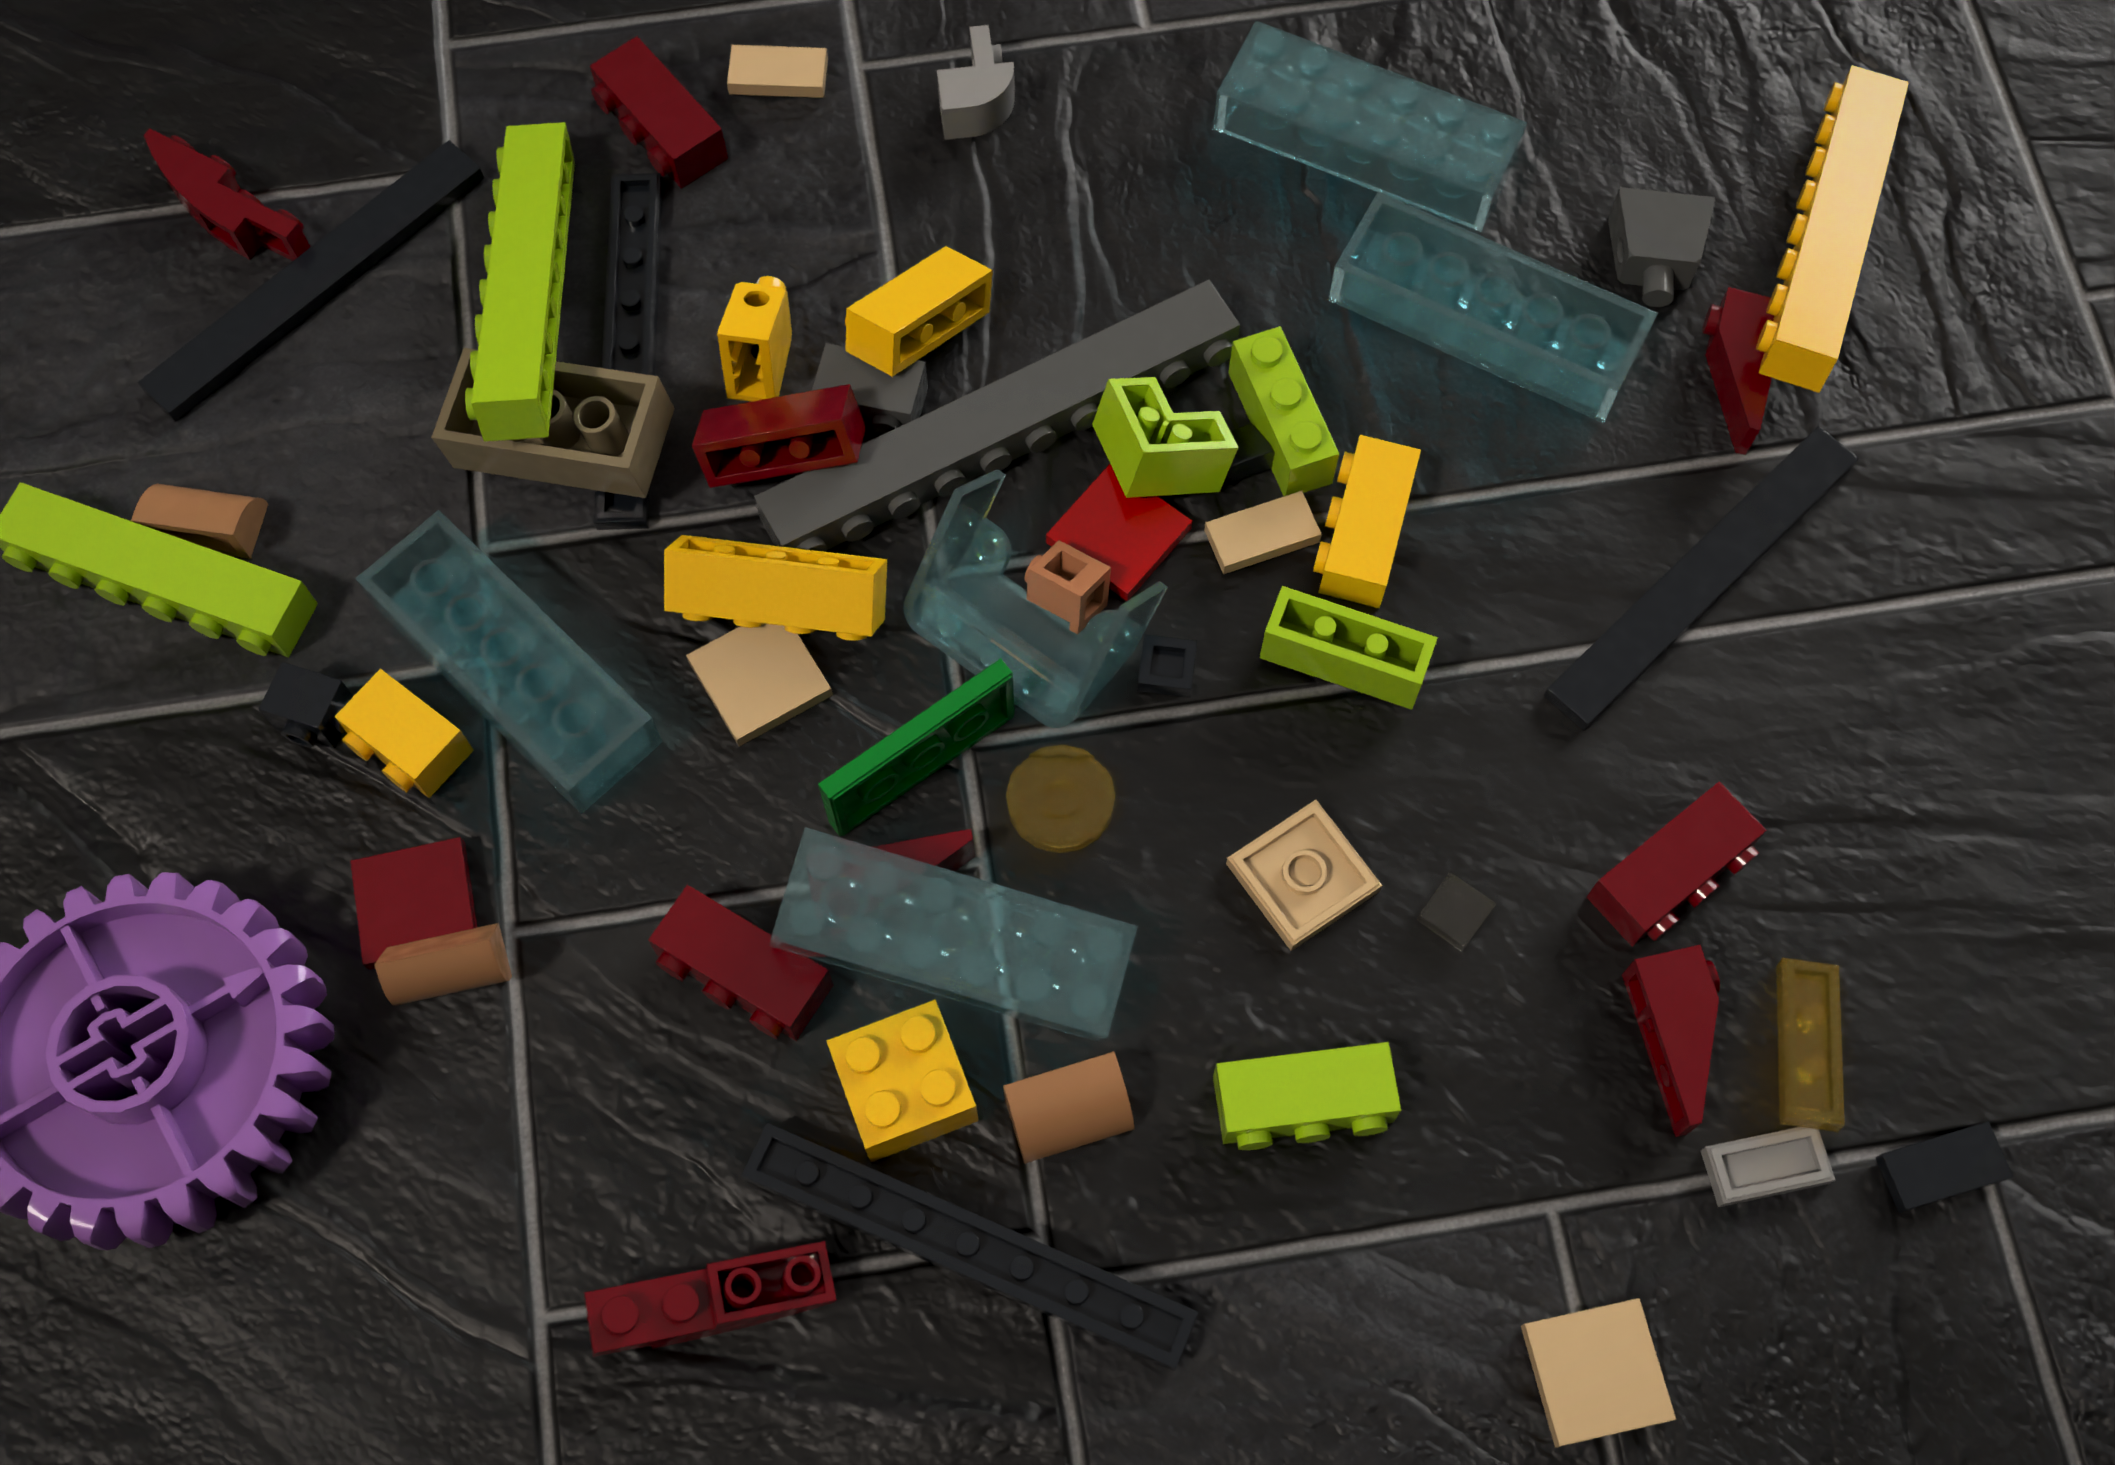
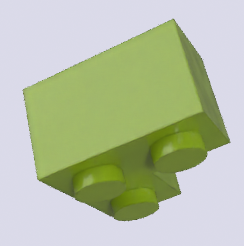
[1092,377,1239,498]

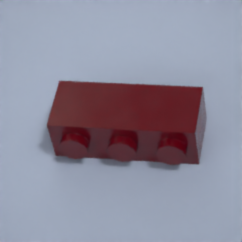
[589,36,729,189]
[692,384,866,488]
[1586,781,1767,947]
[648,884,834,1041]

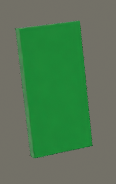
[818,658,1015,836]

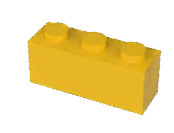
[845,246,993,377]
[1313,435,1421,609]

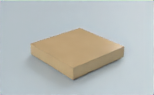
[686,624,833,747]
[1226,800,1382,951]
[1521,1298,1676,1448]

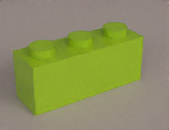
[1229,326,1339,496]
[1260,586,1438,710]
[1213,1042,1401,1150]

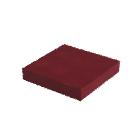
[350,837,477,970]

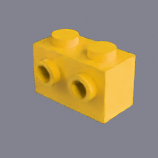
[334,668,474,798]

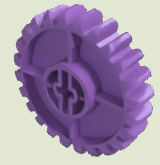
[0,872,334,1250]

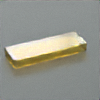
[1776,958,1845,1132]

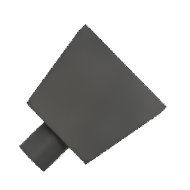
[1608,187,1715,307]

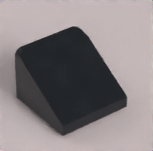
[1224,423,1275,486]

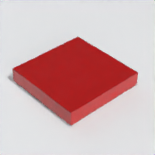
[1046,464,1192,602]

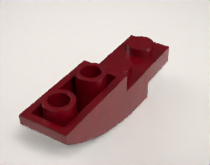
[144,128,311,261]
[584,1241,836,1357]

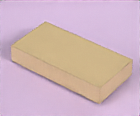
[727,45,828,98]
[1204,491,1322,574]

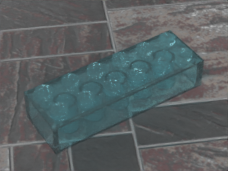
[1213,21,1528,232]
[1328,191,1658,423]
[355,510,663,814]
[769,827,1138,1041]

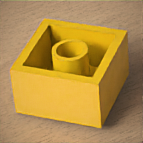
[826,999,979,1162]

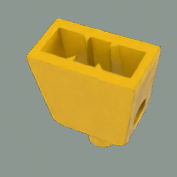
[717,276,792,402]

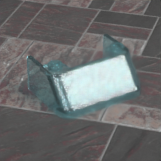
[903,469,1168,728]

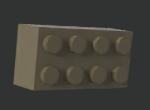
[431,348,675,498]

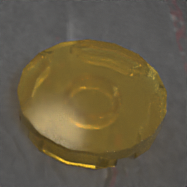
[1006,744,1115,853]

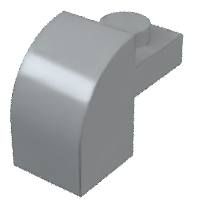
[937,25,1015,140]

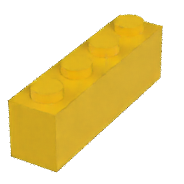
[664,535,887,640]

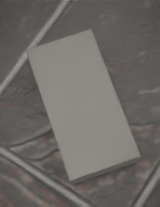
[1701,1123,1835,1207]

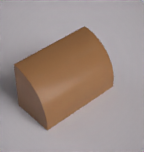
[131,484,268,559]
[374,923,512,1006]
[1003,1051,1134,1164]

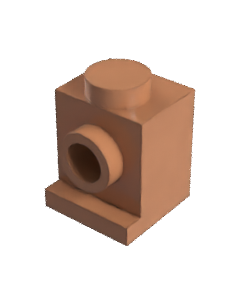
[1025,540,1111,634]

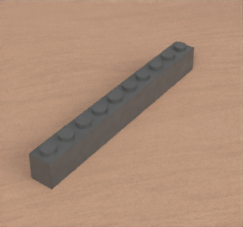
[754,279,1240,552]

